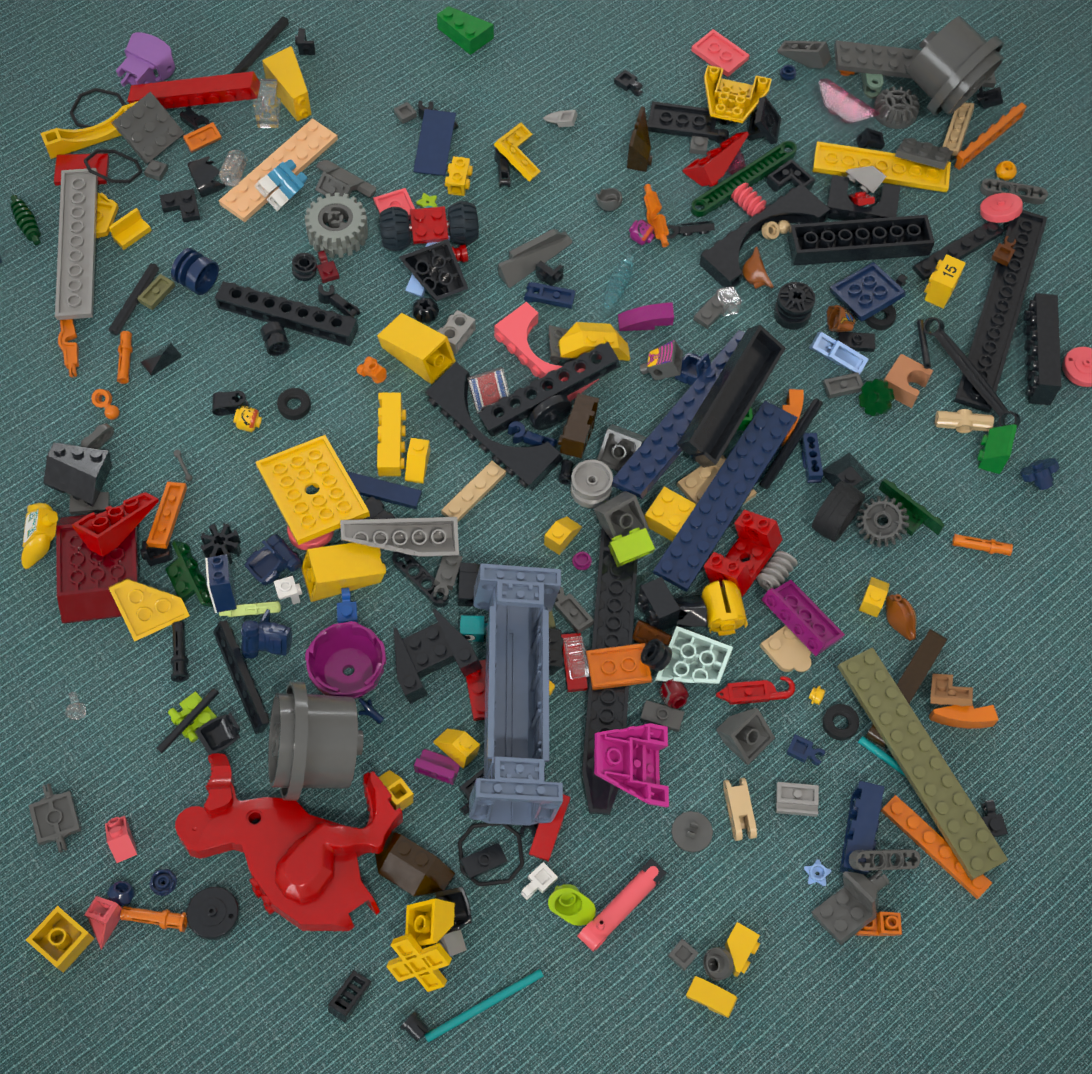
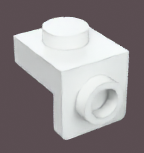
[274,576,302,604]

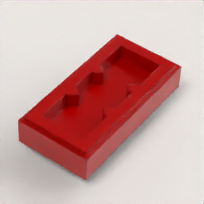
[848,192,875,206]

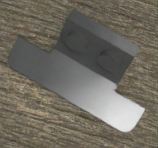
[315,160,376,197]

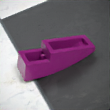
[618,302,674,331]

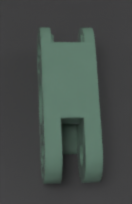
[861,73,884,99]

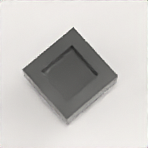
[394,102,417,124]
[689,136,708,155]
[144,160,168,181]
[668,939,699,971]

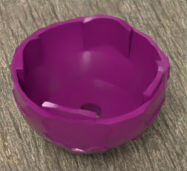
[305,621,386,699]

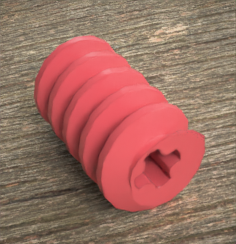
[731,182,767,217]

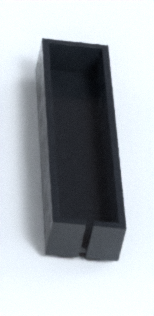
[677,325,786,468]

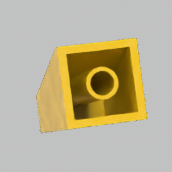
[262,46,312,122]
[377,313,456,385]
[301,543,386,602]

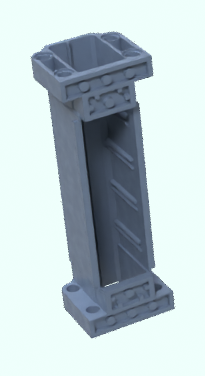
[469,563,563,826]

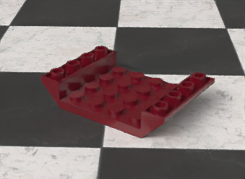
[56,513,140,624]

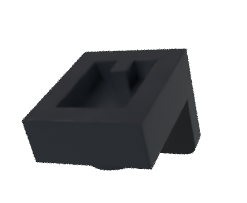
[857,128,885,150]

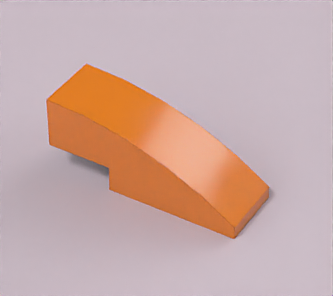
[781,389,804,446]
[929,704,999,729]

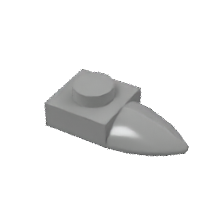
[543,110,578,127]

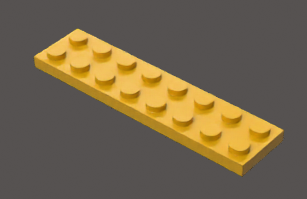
[812,141,951,193]

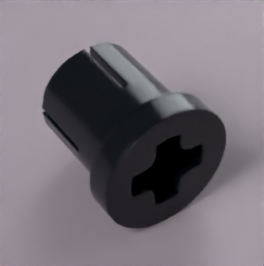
[400,1011,429,1042]

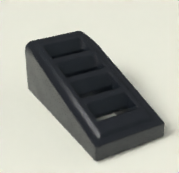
[328,970,372,1023]

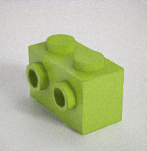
[608,527,655,567]

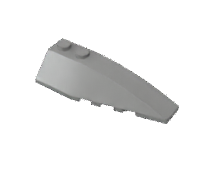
[340,517,459,557]

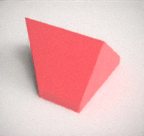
[85,896,122,950]

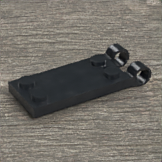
[648,101,731,144]

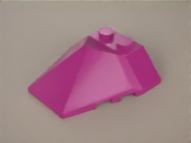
[594,723,669,808]

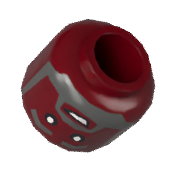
[659,679,689,709]

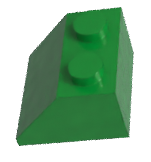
[977,424,1017,474]

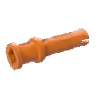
[120,906,188,932]

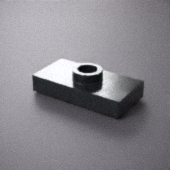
[838,332,875,352]
[460,843,508,880]

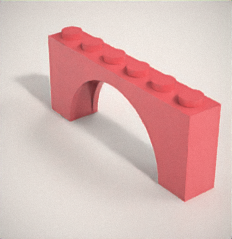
[494,302,599,402]

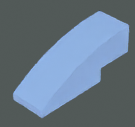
[809,332,869,375]

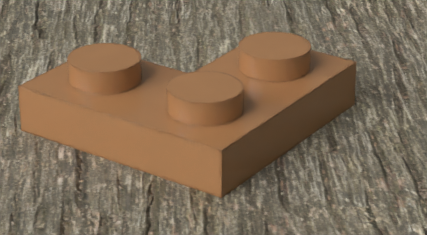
[930,674,973,706]

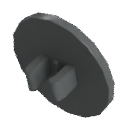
[671,811,713,853]

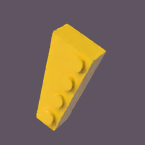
[377,393,406,476]

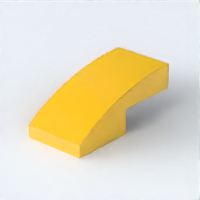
[686,976,738,1018]

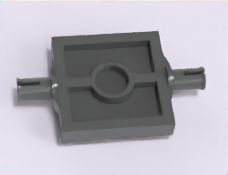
[28,784,81,853]

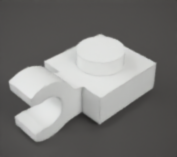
[521,862,558,900]

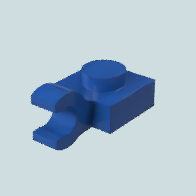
[337,588,358,624]

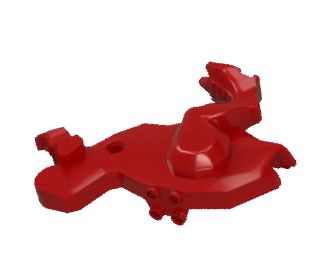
[175,753,403,931]

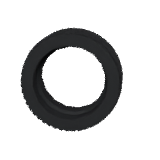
[812,481,865,542]

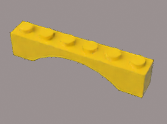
[40,101,138,159]

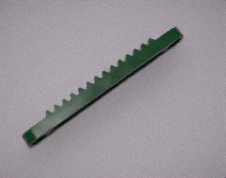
[691,141,797,217]

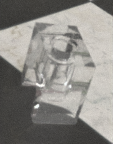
[253,79,281,128]

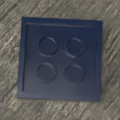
[830,262,906,322]

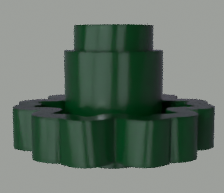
[859,379,895,416]

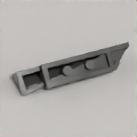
[498,229,572,288]

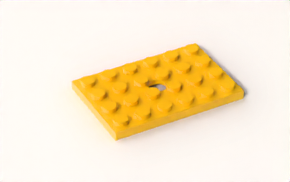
[256,435,370,545]

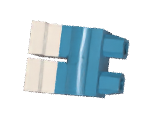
[255,159,308,211]

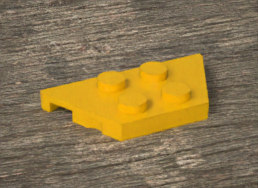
[96,192,119,238]

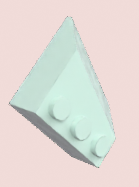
[655,626,733,684]

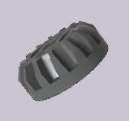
[873,86,920,129]

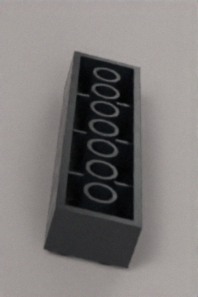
[787,215,935,266]

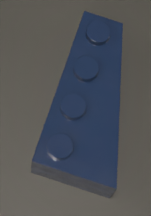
[839,781,885,876]

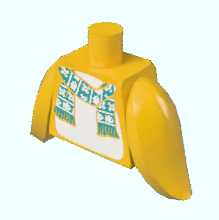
[21,503,58,569]

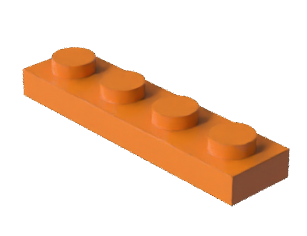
[147,482,187,549]

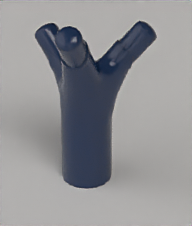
[359,698,385,725]

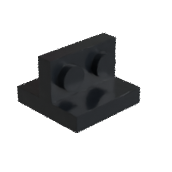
[748,96,781,145]

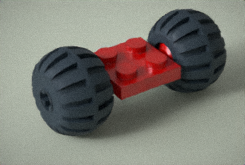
[380,201,479,251]

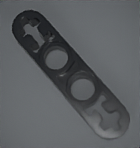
[392,552,449,608]

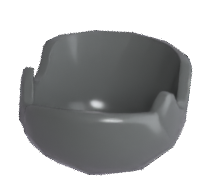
[596,188,623,212]

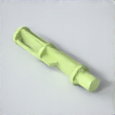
[219,601,281,617]

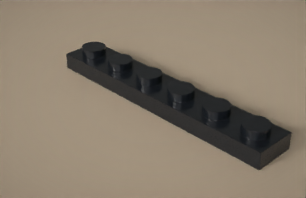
[913,222,1004,281]
[213,620,270,734]

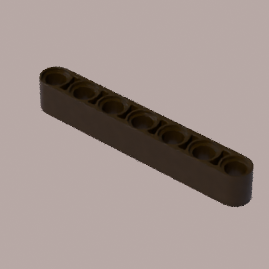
[866,629,947,747]

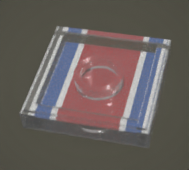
[467,367,510,413]

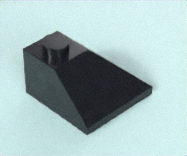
[823,452,874,490]

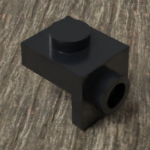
[295,28,316,55]
[976,86,1003,109]
[536,261,564,286]
[140,540,172,567]

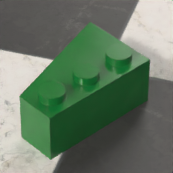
[437,6,494,55]

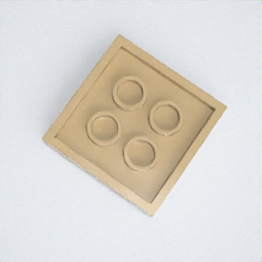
[677,455,757,504]

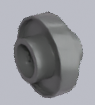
[703,947,734,980]

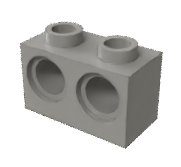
[438,310,476,355]

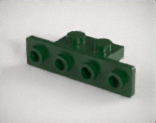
[879,478,945,536]
[165,541,213,608]

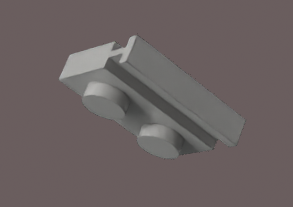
[776,782,819,817]

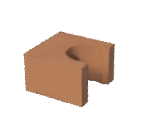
[884,354,933,408]

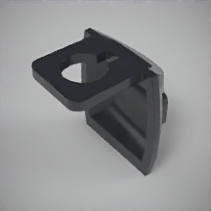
[195,713,240,755]
[436,886,472,933]

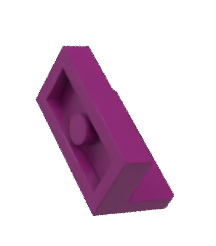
[414,749,461,785]

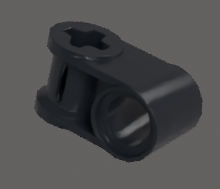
[212,391,249,416]

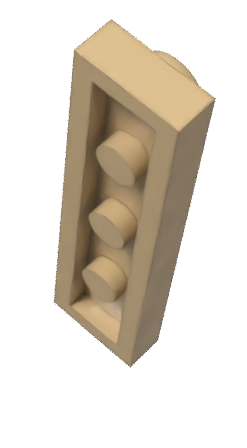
[943,102,974,156]
[441,461,506,522]

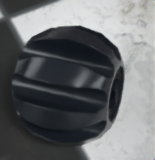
[412,297,439,324]

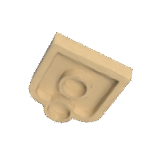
[760,625,812,672]

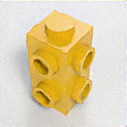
[445,156,473,196]

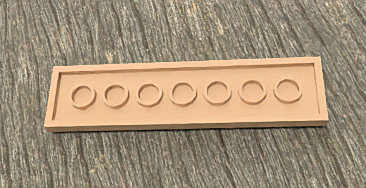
[219,118,338,222]

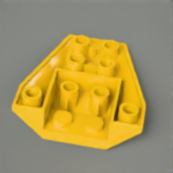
[704,65,772,123]

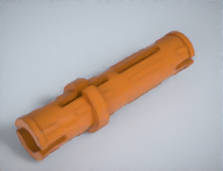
[117,331,133,384]
[952,534,1013,556]

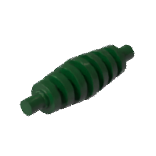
[10,195,41,245]

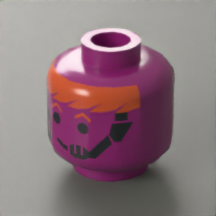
[628,219,655,245]

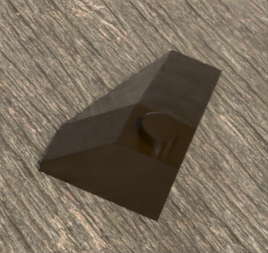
[627,106,653,172]

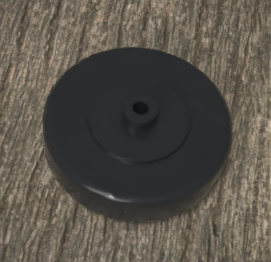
[530,395,572,430]
[186,887,240,940]

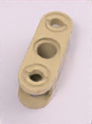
[723,778,757,841]

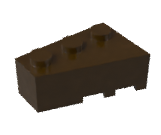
[558,393,599,459]

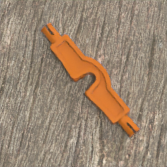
[644,184,669,247]
[58,319,79,377]

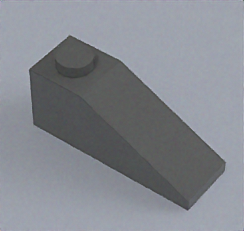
[777,41,831,69]

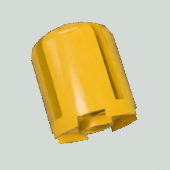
[702,580,748,636]

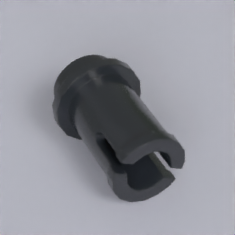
[558,460,573,485]

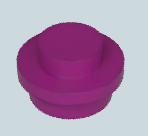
[572,552,592,571]

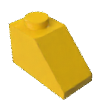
[405,438,430,484]
[544,516,582,555]
[859,577,890,618]
[433,728,480,769]

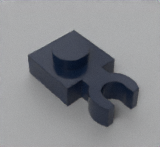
[786,734,825,766]

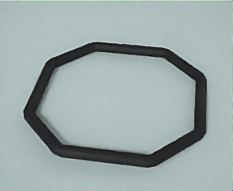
[70,88,125,128]
[84,149,142,183]
[458,823,524,886]

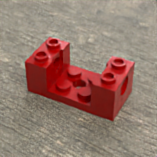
[704,510,783,597]

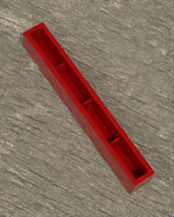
[127,71,260,109]

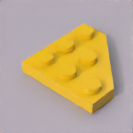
[109,579,190,642]

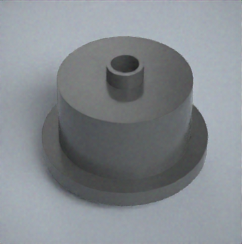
[906,16,1005,116]
[268,681,363,801]

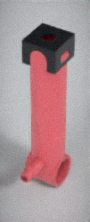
[577,858,667,952]

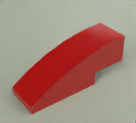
[529,794,571,862]

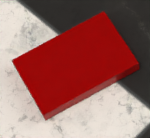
[54,153,109,186]

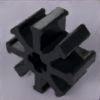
[200,523,241,564]

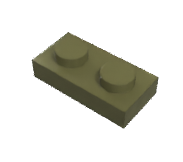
[137,274,175,310]

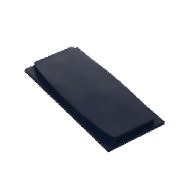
[413,109,456,176]

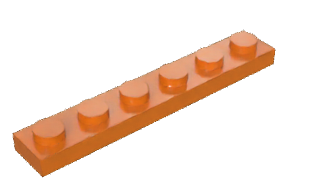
[954,102,1027,170]
[881,795,992,899]

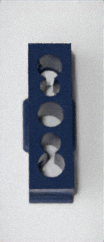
[801,433,823,483]

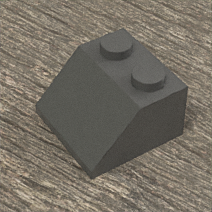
[597,424,647,471]
[594,491,649,539]

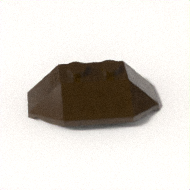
[375,832,455,897]

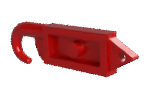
[716,676,795,705]

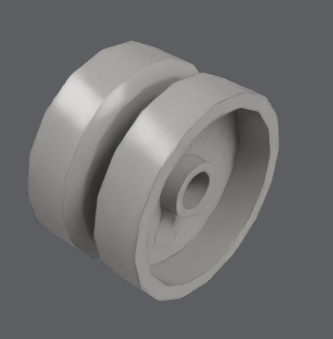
[571,459,613,508]

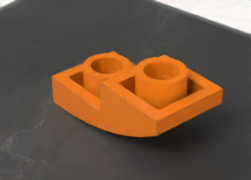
[855,912,902,936]

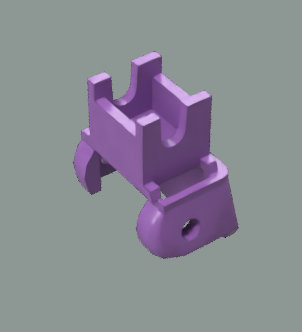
[116,32,175,87]

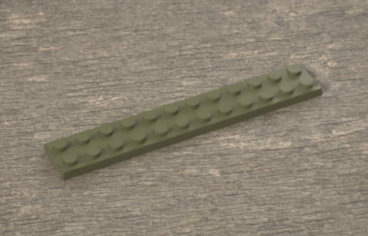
[837,647,1008,881]

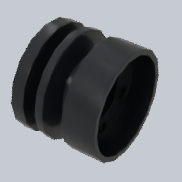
[774,282,816,330]

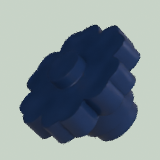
[1020,458,1060,490]

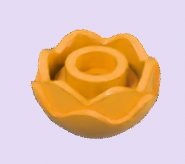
[995,161,1017,181]

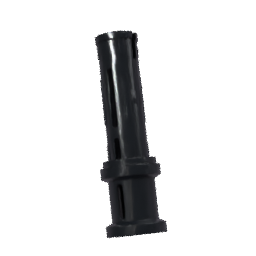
[170,621,189,682]

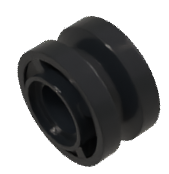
[292,253,317,281]
[641,639,672,671]

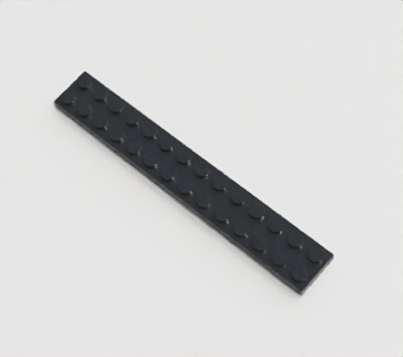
[954,210,1048,413]

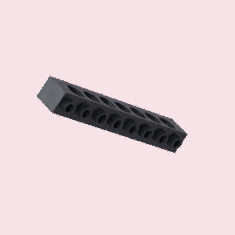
[215,281,358,346]
[478,342,620,437]

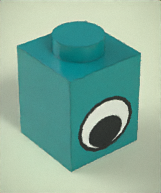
[460,615,488,642]

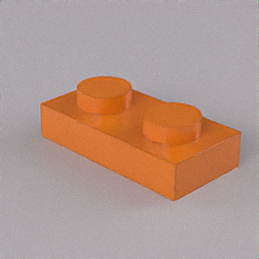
[183,122,222,153]

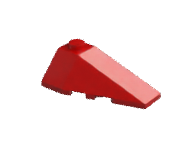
[682,132,749,187]
[72,492,159,557]

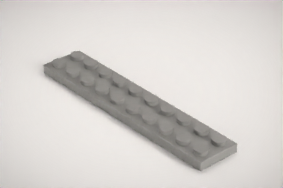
[55,168,98,320]

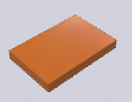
[586,643,652,690]

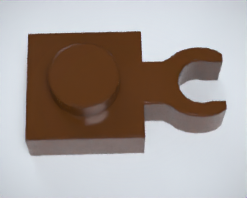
[991,236,1016,266]

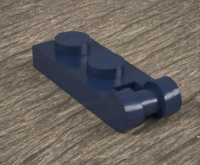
[524,282,576,309]

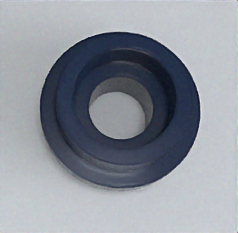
[780,65,796,80]

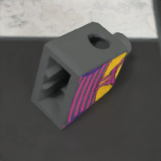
[640,340,683,380]

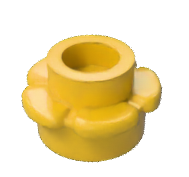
[809,686,826,705]

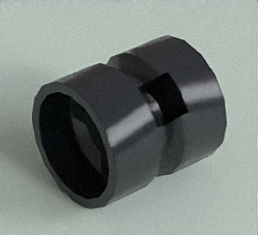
[260,321,290,356]

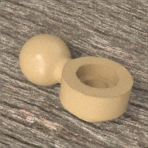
[762,220,790,240]

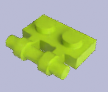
[168,691,217,743]

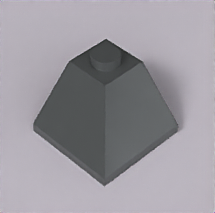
[716,708,775,765]

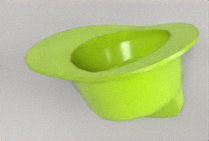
[548,884,596,926]

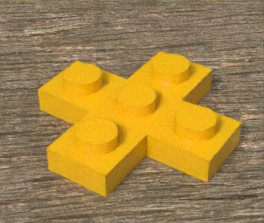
[386,933,452,992]

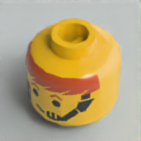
[233,406,262,432]

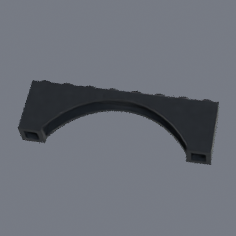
[699,184,830,291]
[425,362,563,491]

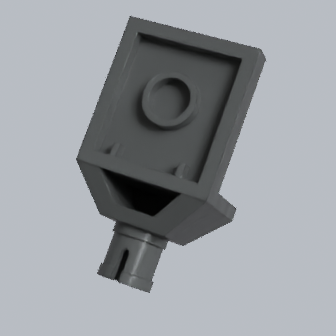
[811,870,890,945]

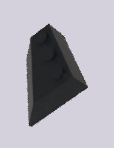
[399,239,469,301]
[44,443,112,507]

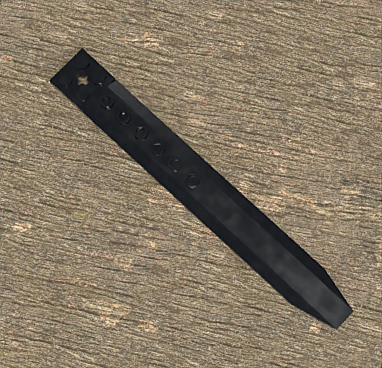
[582,527,638,815]

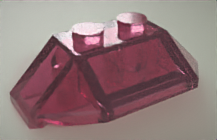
[819,78,880,124]

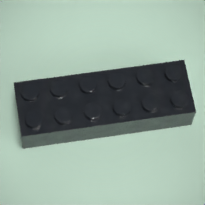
[1023,293,1062,406]

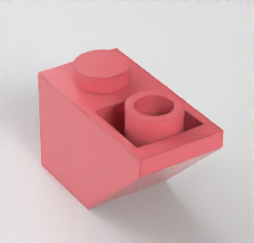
[105,816,137,863]

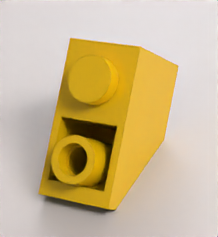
[378,770,414,810]
[725,922,761,977]

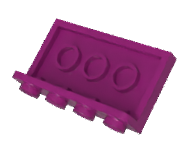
[762,580,845,656]

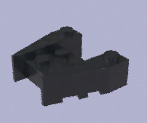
[394,609,482,704]

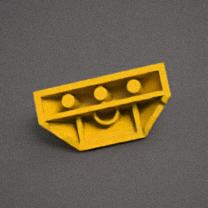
[559,322,630,361]

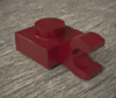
[317,250,339,283]

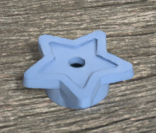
[804,859,831,886]

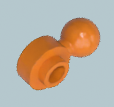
[92,389,120,420]

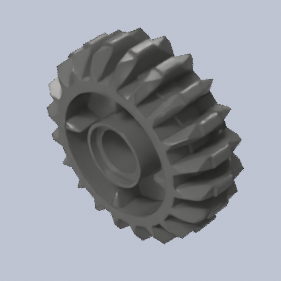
[857,496,909,547]

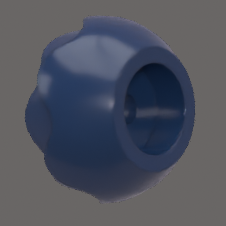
[149,869,177,896]
[107,881,135,906]

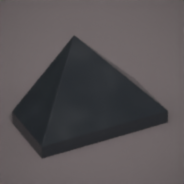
[141,343,182,376]

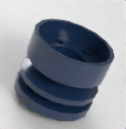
[171,248,219,295]

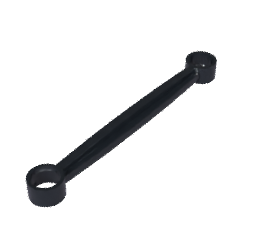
[923,317,1021,428]

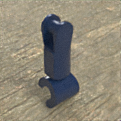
[508,421,558,447]

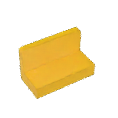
[109,208,152,250]

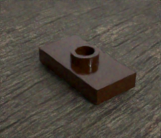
[632,620,672,646]

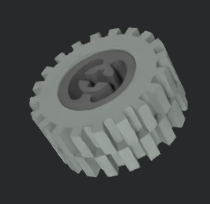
[305,193,368,258]

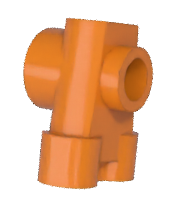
[357,356,387,383]

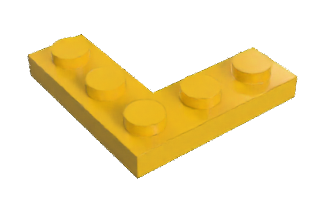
[494,122,541,182]

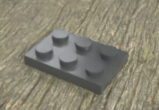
[895,138,953,170]

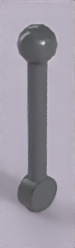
[173,450,193,481]

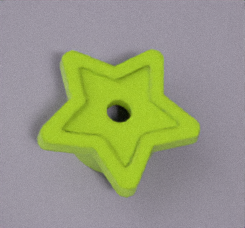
[416,193,438,208]

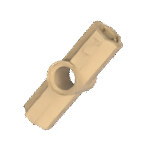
[935,409,994,433]

